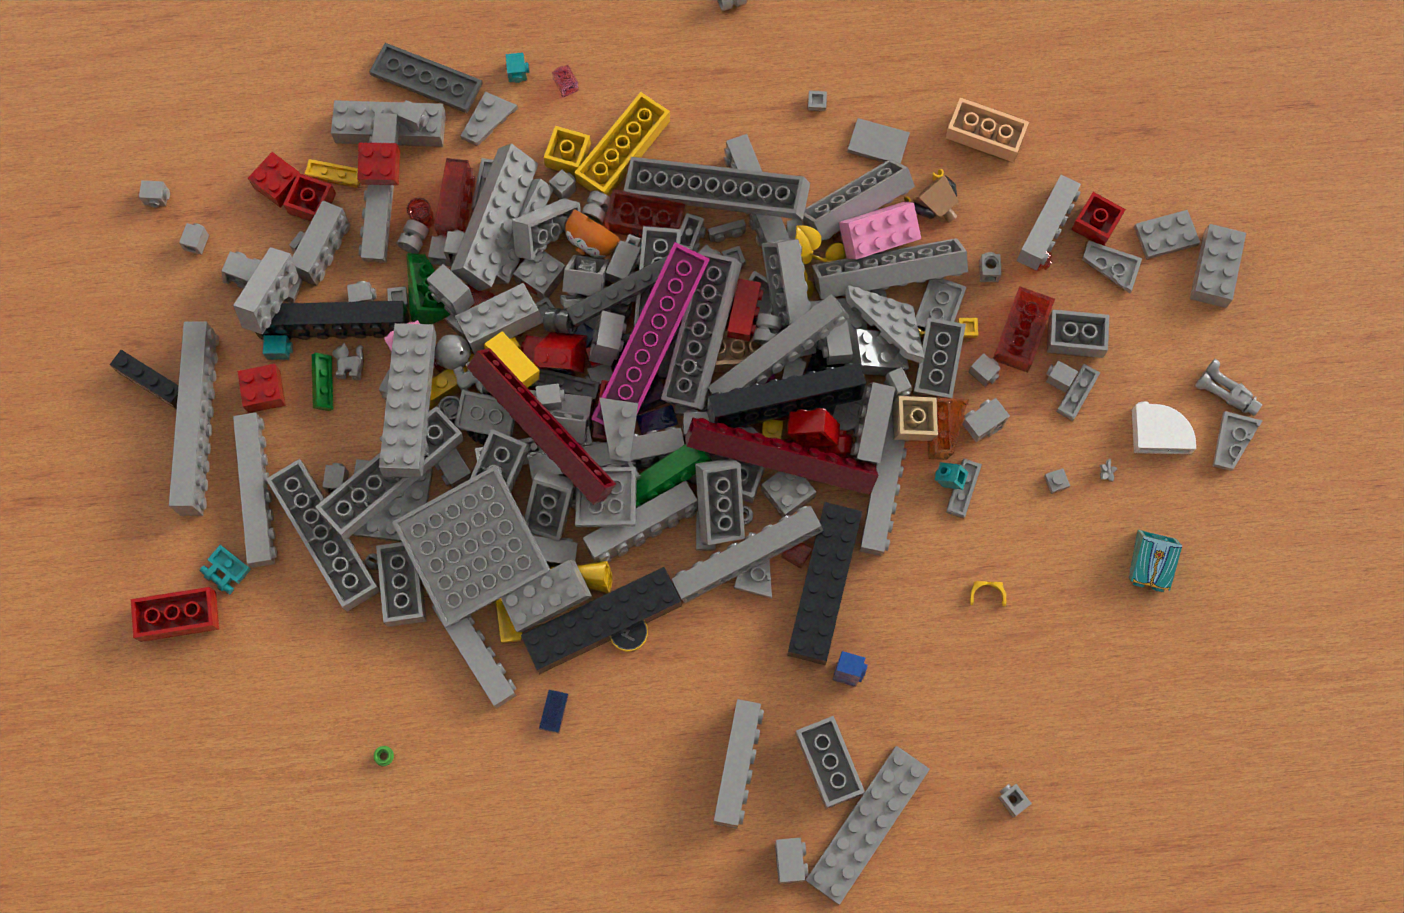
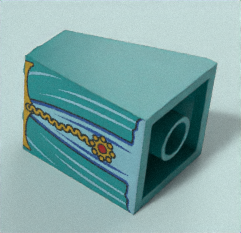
[1129,530,1182,592]

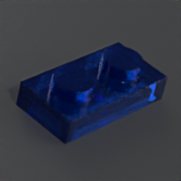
[636,405,678,435]
[539,690,569,734]

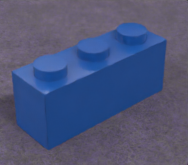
[833,651,868,687]

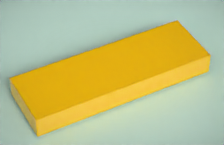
[304,159,360,188]

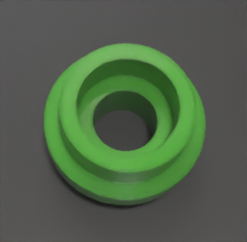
[374,746,394,766]

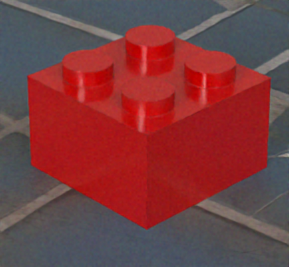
[357,143,400,185]
[248,152,300,208]
[283,173,336,221]
[1071,192,1126,246]
[237,364,286,413]
[788,408,840,448]

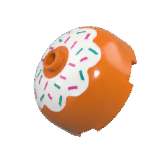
[565,209,621,258]

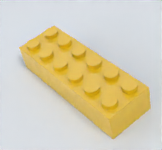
[575,92,670,196]

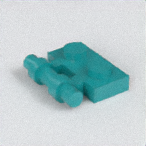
[200,545,251,595]

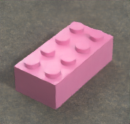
[839,202,921,260]

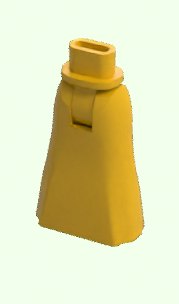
[550,561,613,593]

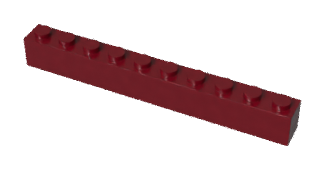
[467,348,617,505]
[685,417,879,495]

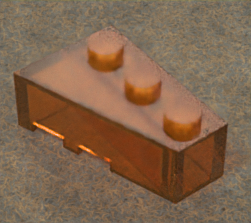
[928,397,969,460]

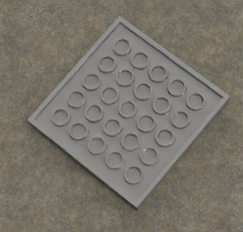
[392,465,550,627]

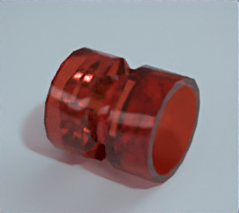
[407,198,434,228]

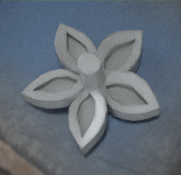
[1099,459,1118,481]

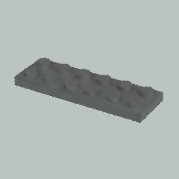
[369,43,483,113]

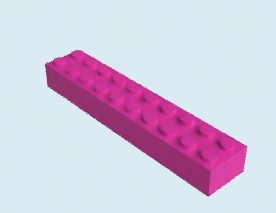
[591,242,710,425]

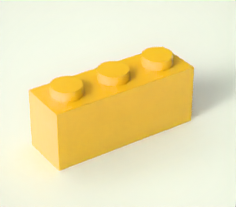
[484,331,540,388]

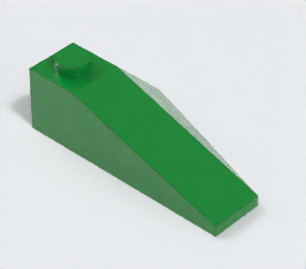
[407,253,451,325]

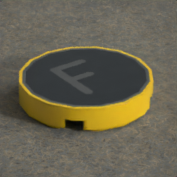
[611,623,648,652]

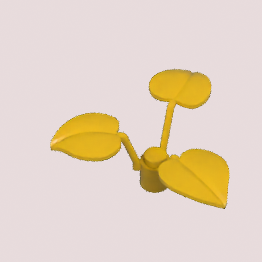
[795,225,846,300]

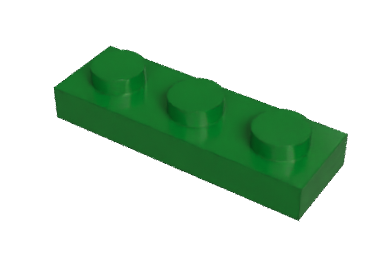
[311,352,333,411]

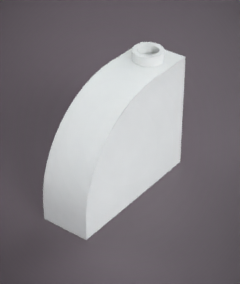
[1132,401,1196,454]

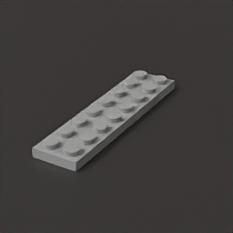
[805,746,930,905]

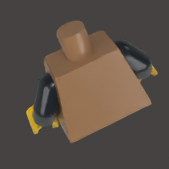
[900,169,958,223]

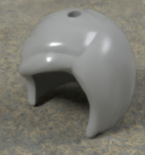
[434,335,471,370]

